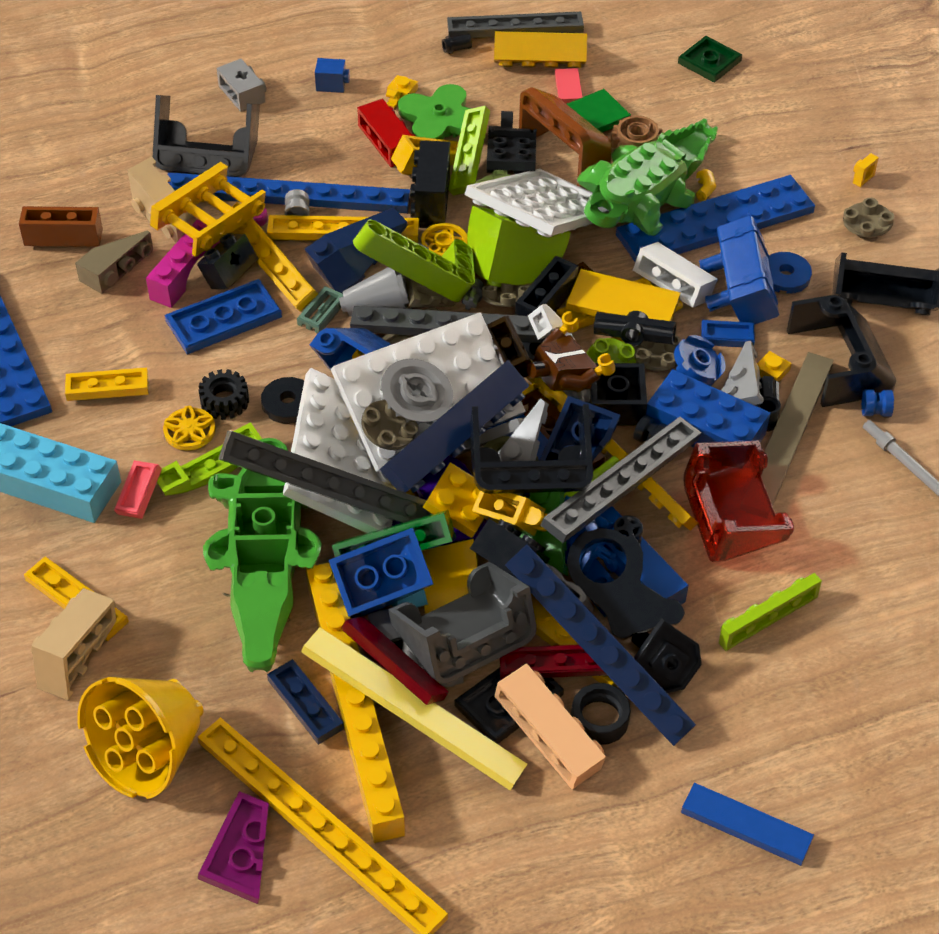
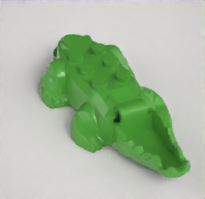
[577,118,718,236]
[203,438,322,672]

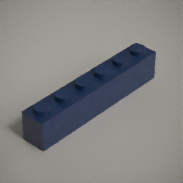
[379,360,530,493]

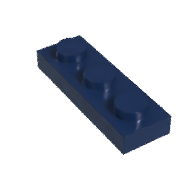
[267,659,344,745]

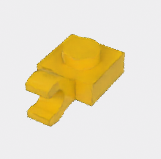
[386,75,418,109]

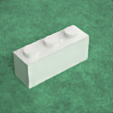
[633,242,718,308]

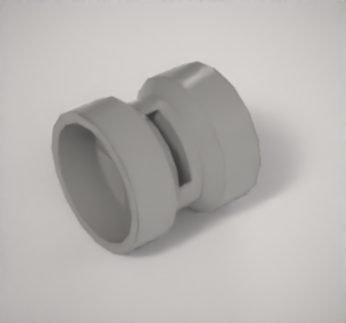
[285,189,310,216]

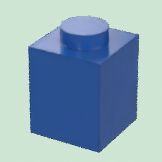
[315,58,350,93]

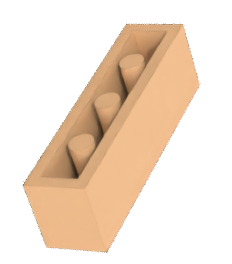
[494,663,606,790]

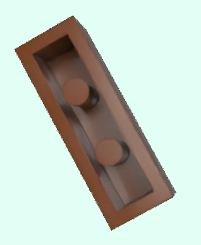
[19,206,103,247]

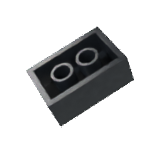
[410,140,450,228]

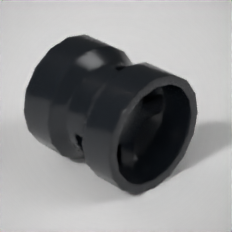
[633,415,668,443]

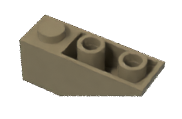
[75,230,153,294]

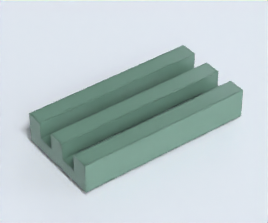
[297,286,343,333]

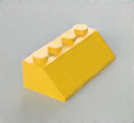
[494,31,587,68]

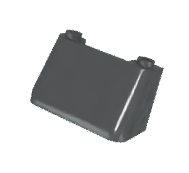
[389,561,536,684]

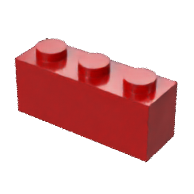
[357,98,415,167]

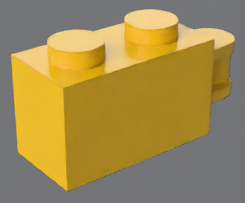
[472,491,548,536]

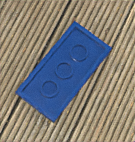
[165,279,282,355]

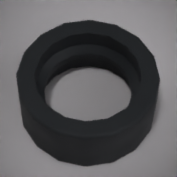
[571,683,631,745]

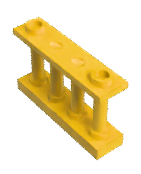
[150,162,266,257]

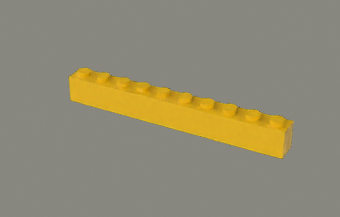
[306,563,405,843]

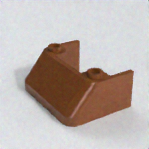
[519,87,612,190]

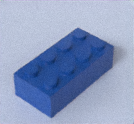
[646,369,770,470]

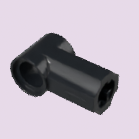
[755,376,781,432]

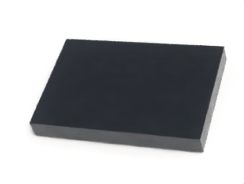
[454,667,564,744]

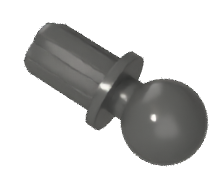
[462,278,484,310]

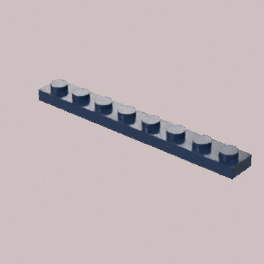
[505,544,696,746]

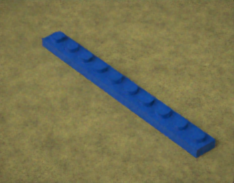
[168,172,410,214]

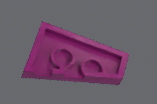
[198,791,269,904]

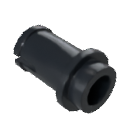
[442,34,472,54]

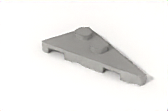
[721,341,764,405]
[498,398,549,496]

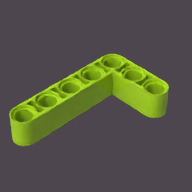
[353,219,475,302]

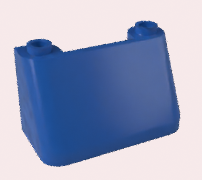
[309,328,392,370]

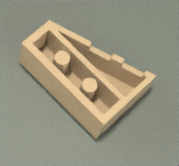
[127,156,197,243]
[31,588,116,701]

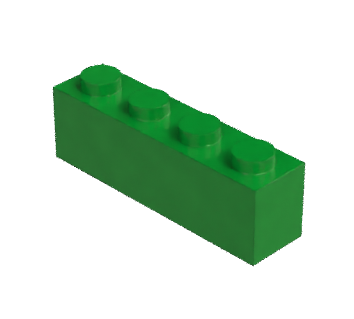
[332,510,456,557]

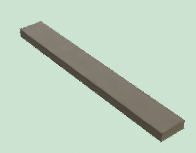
[740,352,834,520]

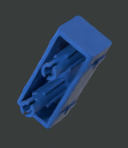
[699,216,779,325]

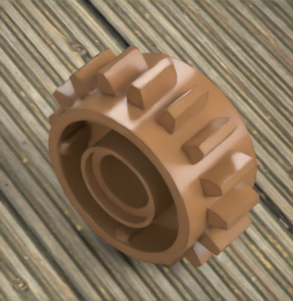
[611,116,663,148]

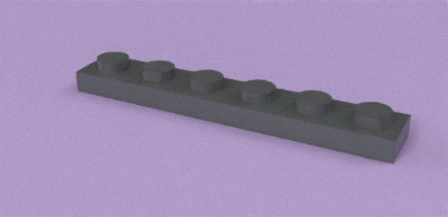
[447,11,584,38]

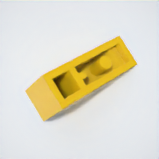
[391,135,458,175]

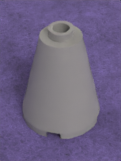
[339,267,413,316]

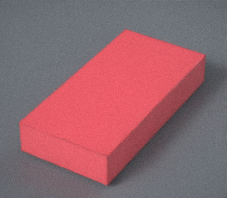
[555,68,582,104]
[114,460,162,519]

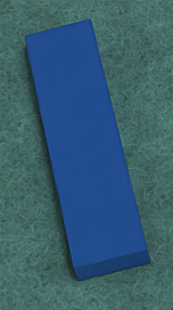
[681,782,814,866]

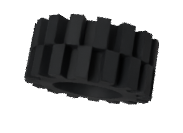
[198,369,249,420]

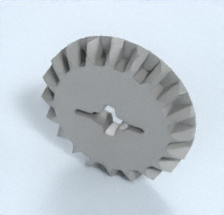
[380,359,453,425]

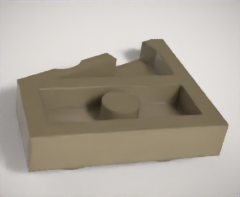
[404,276,456,307]

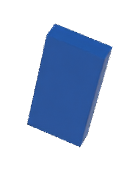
[701,320,755,347]

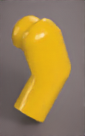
[696,169,717,201]

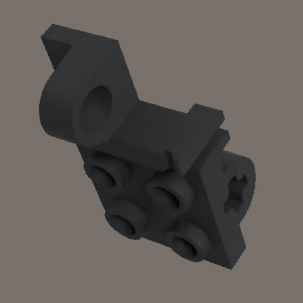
[486,111,537,174]

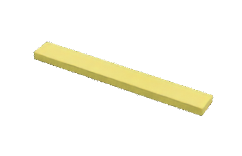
[301,627,527,790]

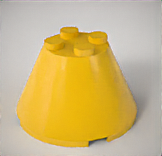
[77,677,204,799]

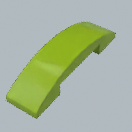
[157,422,262,496]

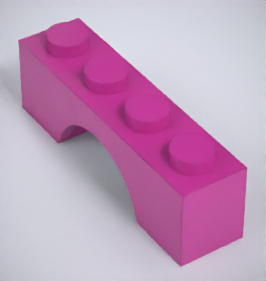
[146,219,220,308]

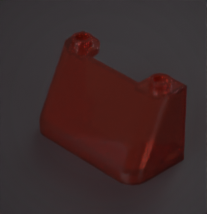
[683,441,794,562]

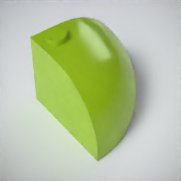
[467,205,571,287]

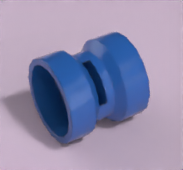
[861,389,894,417]

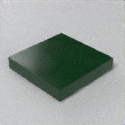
[678,36,742,83]

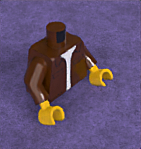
[527,311,615,392]

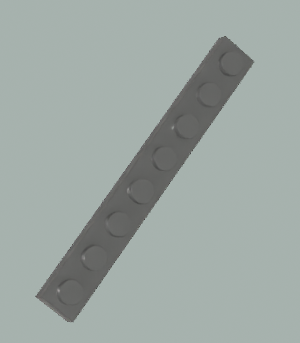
[350,306,562,343]
[541,417,702,543]
[218,431,432,523]

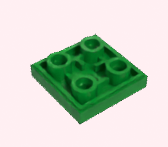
[567,89,631,133]

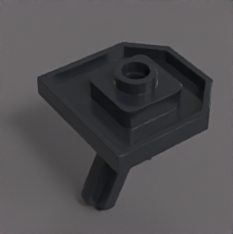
[631,618,702,693]

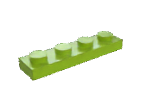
[448,106,490,195]
[718,573,822,651]

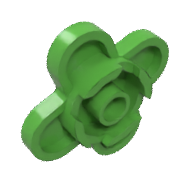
[398,84,471,140]

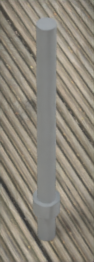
[863,420,939,496]

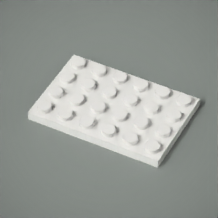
[465,169,609,237]
[330,312,526,472]
[283,368,395,533]

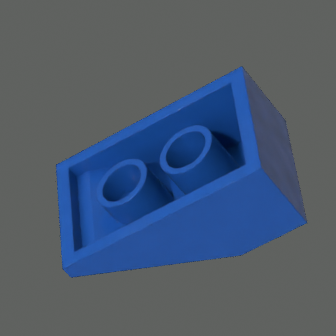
[329,527,434,619]

